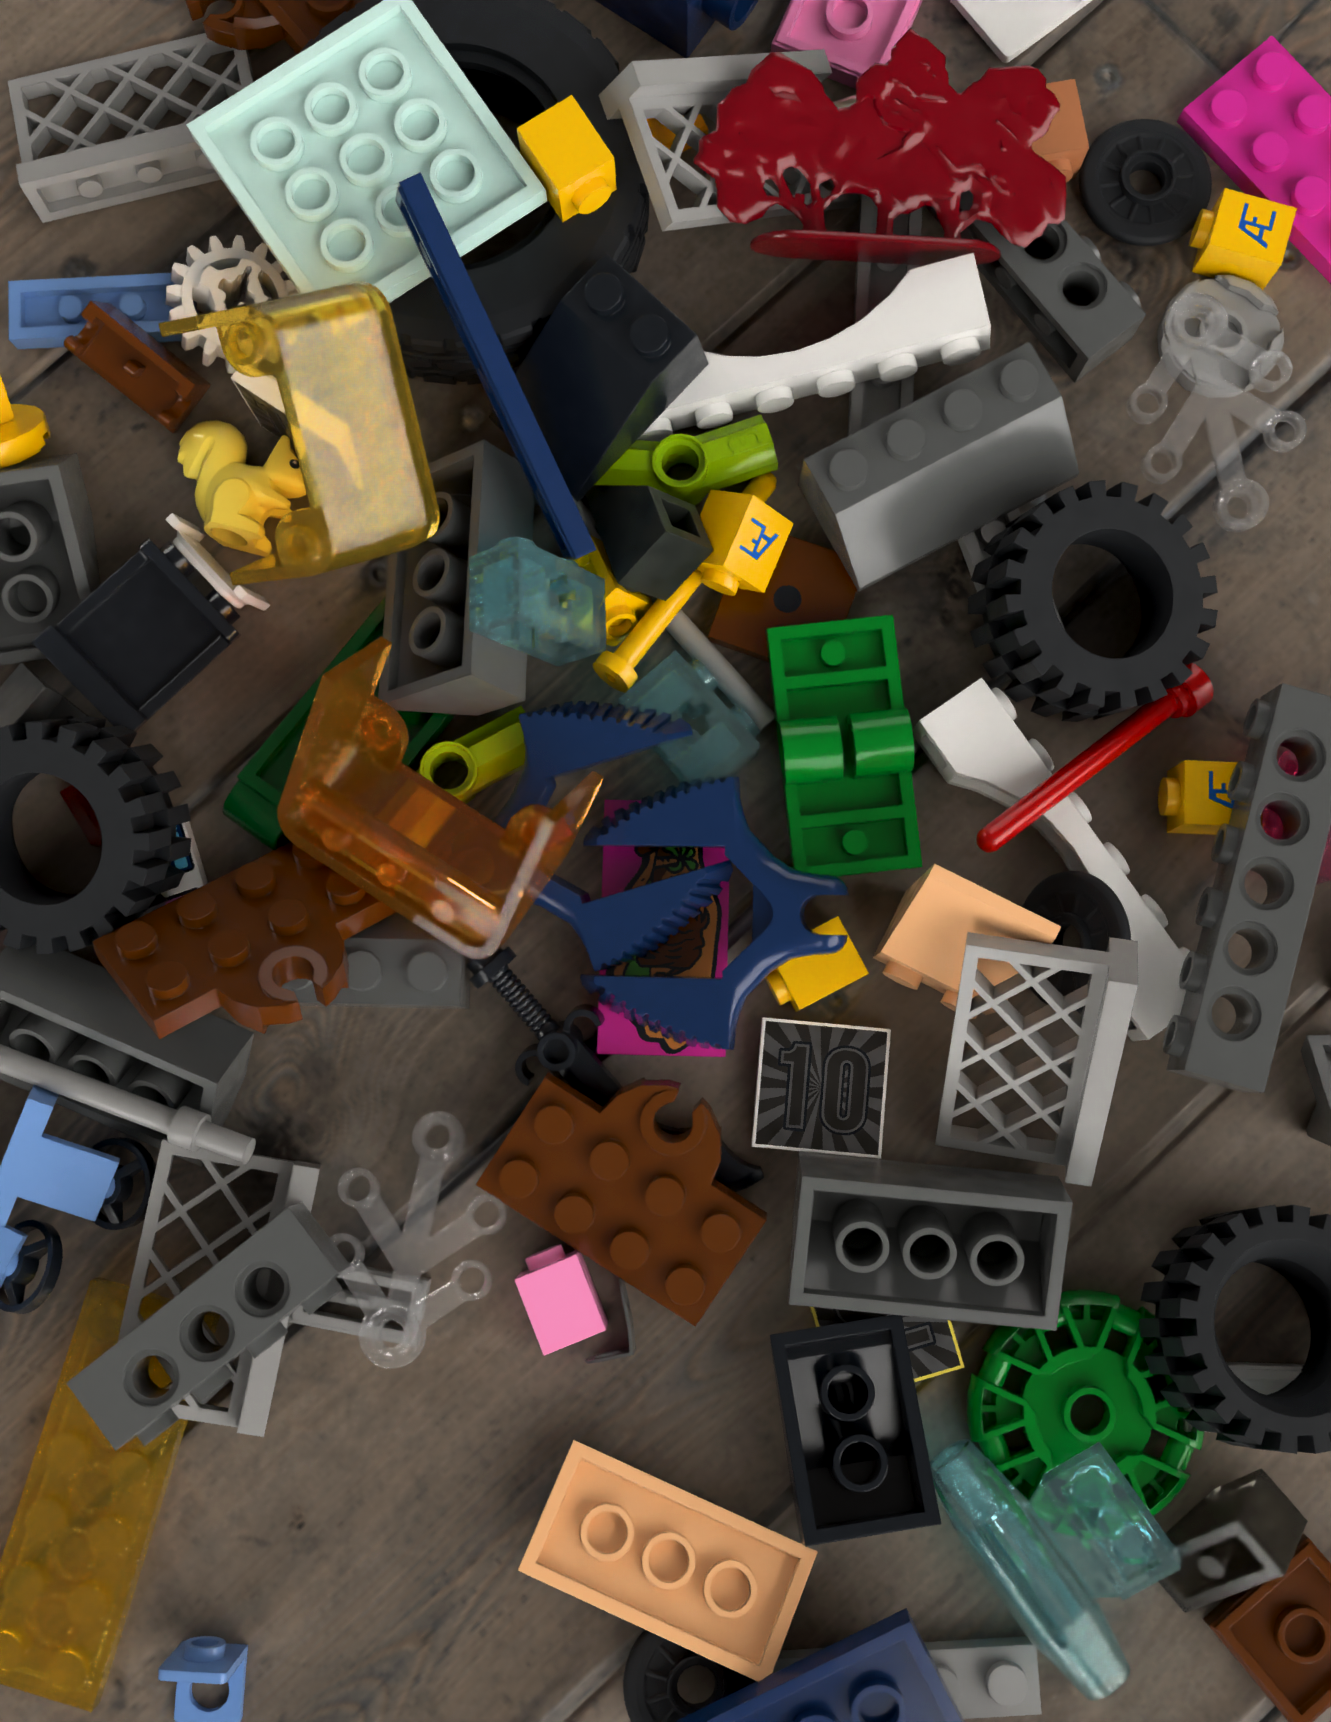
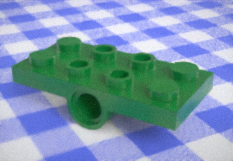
[766,615,923,877]

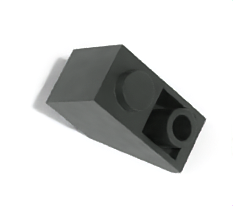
[585,485,714,601]

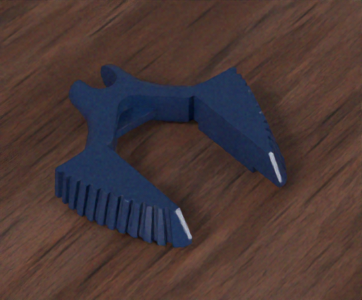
[452,701,733,971]
[580,777,848,1050]

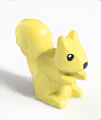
[177,420,311,557]

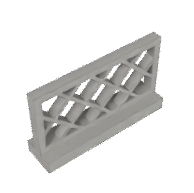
[8,33,255,223]
[599,49,860,232]
[935,932,1138,1187]
[118,1138,321,1437]

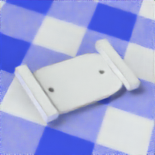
[166,513,271,611]

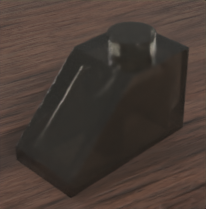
[1140,1468,1308,1613]

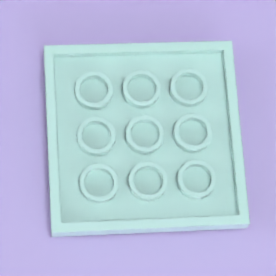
[186,0,547,340]

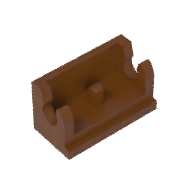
[64,301,211,433]

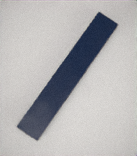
[395,172,597,560]

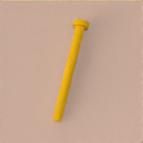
[592,472,777,693]

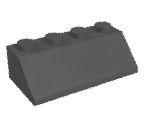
[798,341,1079,592]
[378,440,535,716]
[281,880,474,1009]
[0,944,254,1167]
[788,1151,1073,1331]

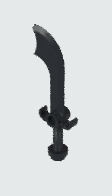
[466,941,764,1192]

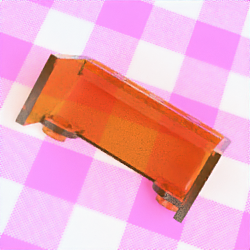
[277,636,604,959]

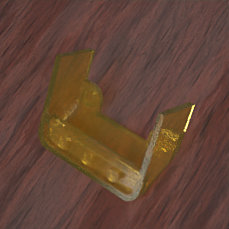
[158,281,440,585]

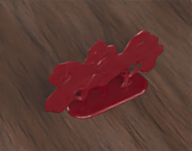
[693,28,1066,265]

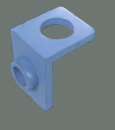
[158,1636,248,1722]

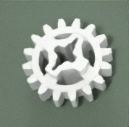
[166,235,304,374]

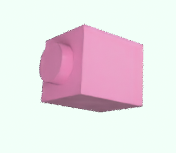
[515,1244,608,1356]

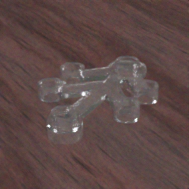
[1127,293,1307,533]
[330,1111,507,1369]

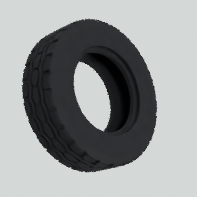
[301,0,650,385]

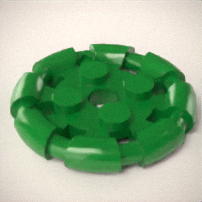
[967,1290,1205,1535]

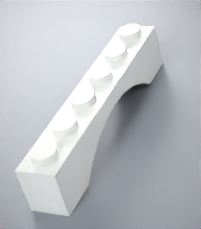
[637,252,991,441]
[912,678,1190,1041]

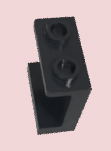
[32,538,241,732]

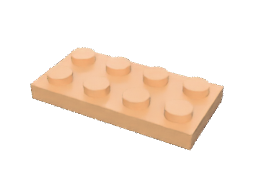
[518,1440,818,1682]

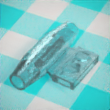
[930,1438,1181,1701]

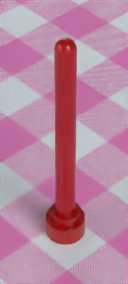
[976,663,1214,853]

